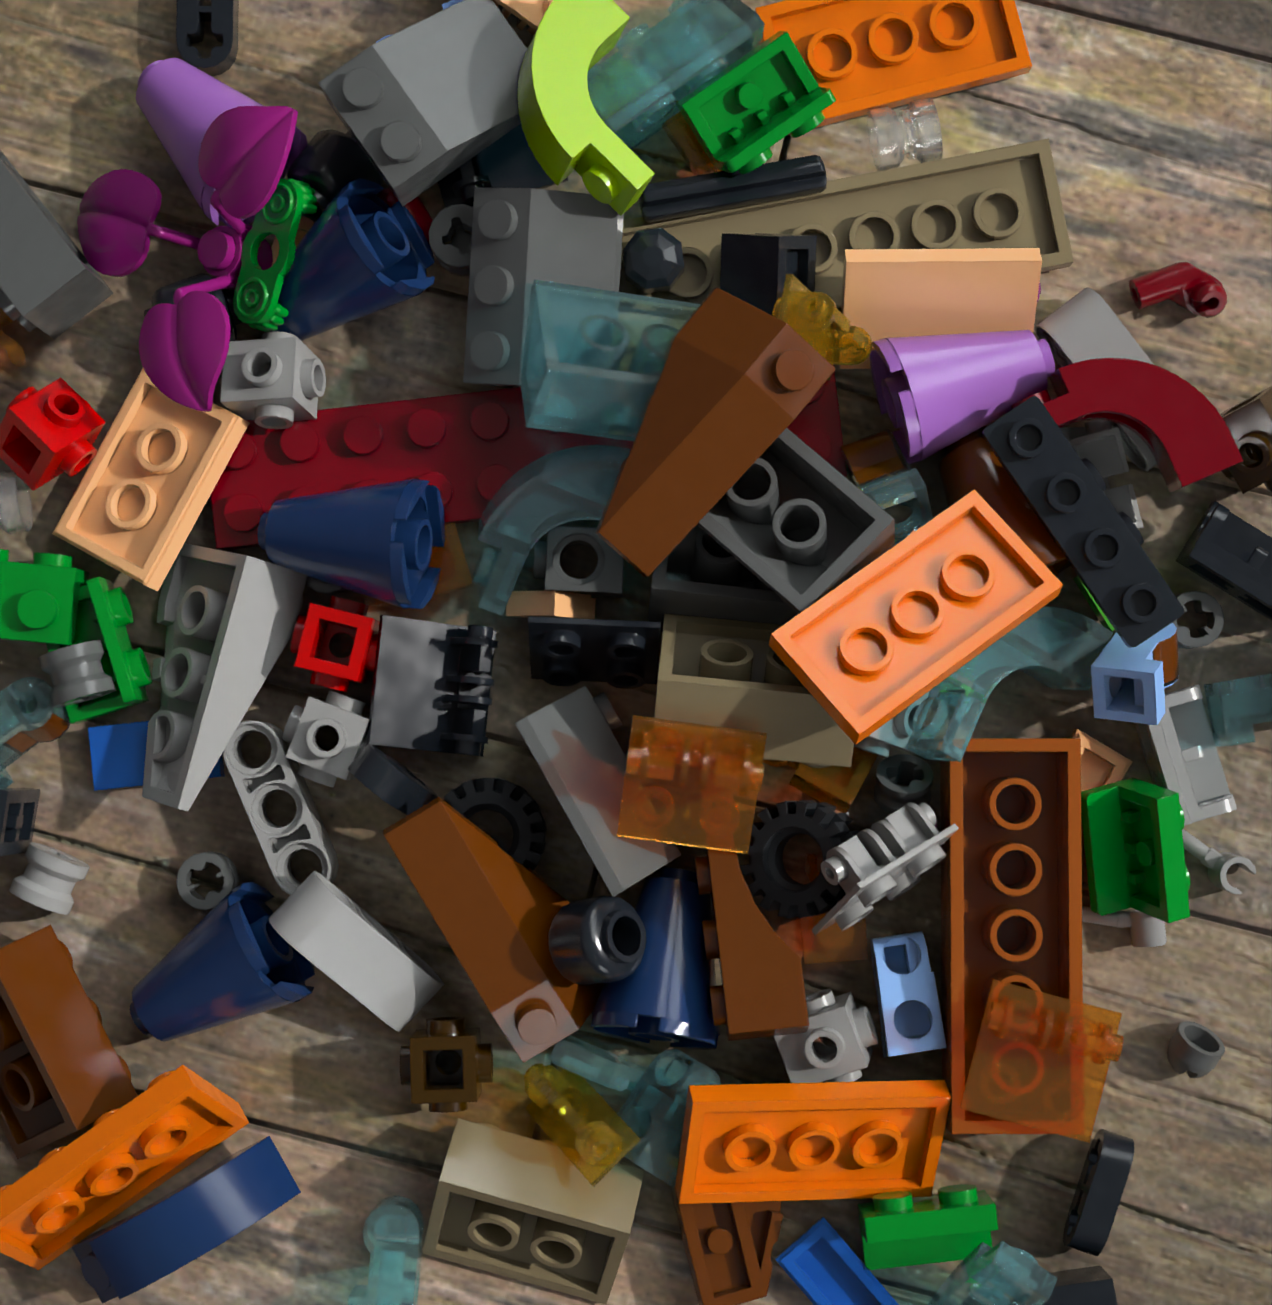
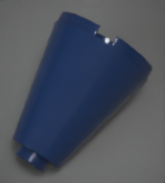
[270,178,435,341]
[258,478,445,609]
[591,868,720,1050]
[130,882,315,1042]

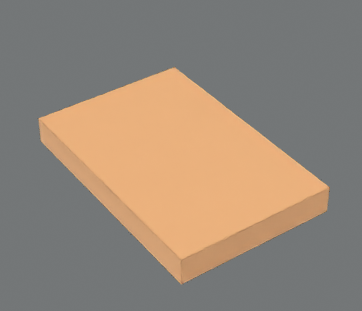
[838,248,1042,369]
[52,368,249,591]

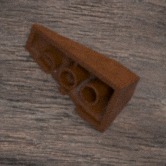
[595,287,836,577]
[382,797,604,1063]

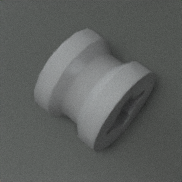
[9,842,90,915]

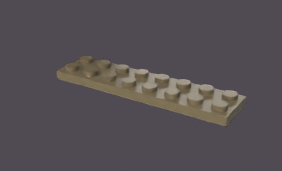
[615,138,1074,355]

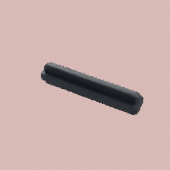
[639,155,827,223]

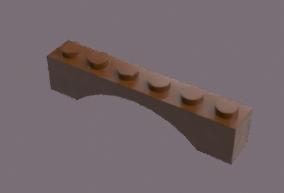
[683,753,809,1041]

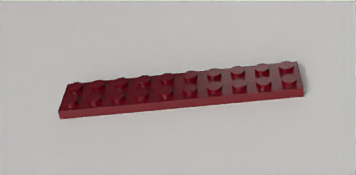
[211,351,847,551]

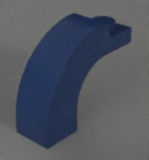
[72,1136,301,1304]

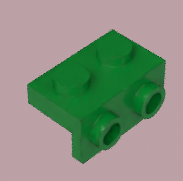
[675,31,836,175]
[0,549,89,646]
[46,576,152,724]
[1081,777,1190,923]
[857,1184,998,1270]

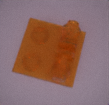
[617,715,767,854]
[960,979,1124,1143]

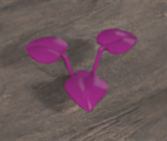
[77,106,298,412]

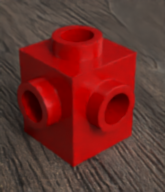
[0,378,106,491]
[290,596,379,692]

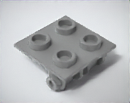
[812,802,959,935]

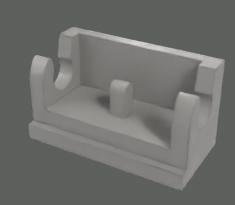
[1134,684,1237,826]

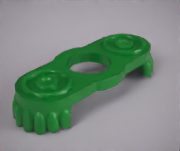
[233,179,317,332]

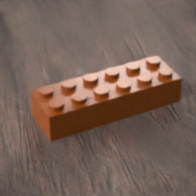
[940,738,1084,1134]

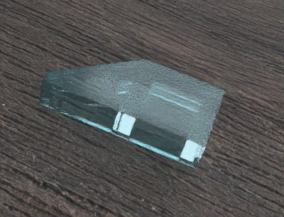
[549,1035,668,1101]

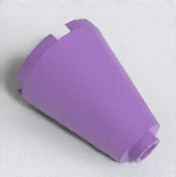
[136,57,307,228]
[870,330,1055,465]

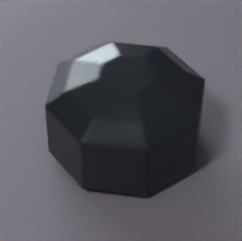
[622,228,685,294]

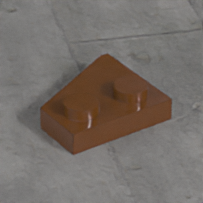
[669,1182,783,1305]

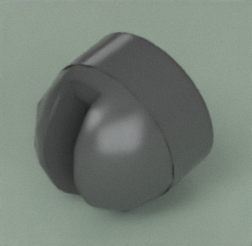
[1167,1021,1225,1078]

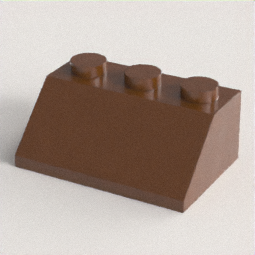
[0,925,138,1159]

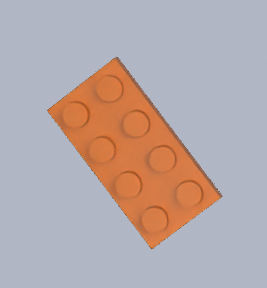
[754,0,1032,135]
[768,489,1063,745]
[0,1065,249,1271]
[675,1080,951,1204]

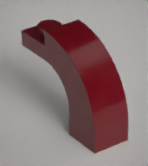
[1011,358,1243,493]

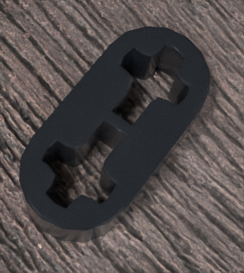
[176,0,239,76]
[348,743,438,815]
[1063,1129,1135,1256]

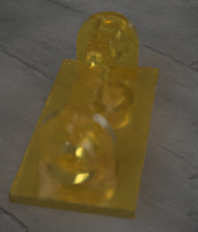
[773,274,872,380]
[524,1063,641,1187]

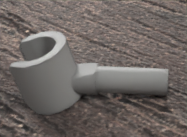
[1182,829,1256,894]
[1082,906,1167,947]

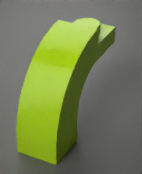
[517,0,655,216]

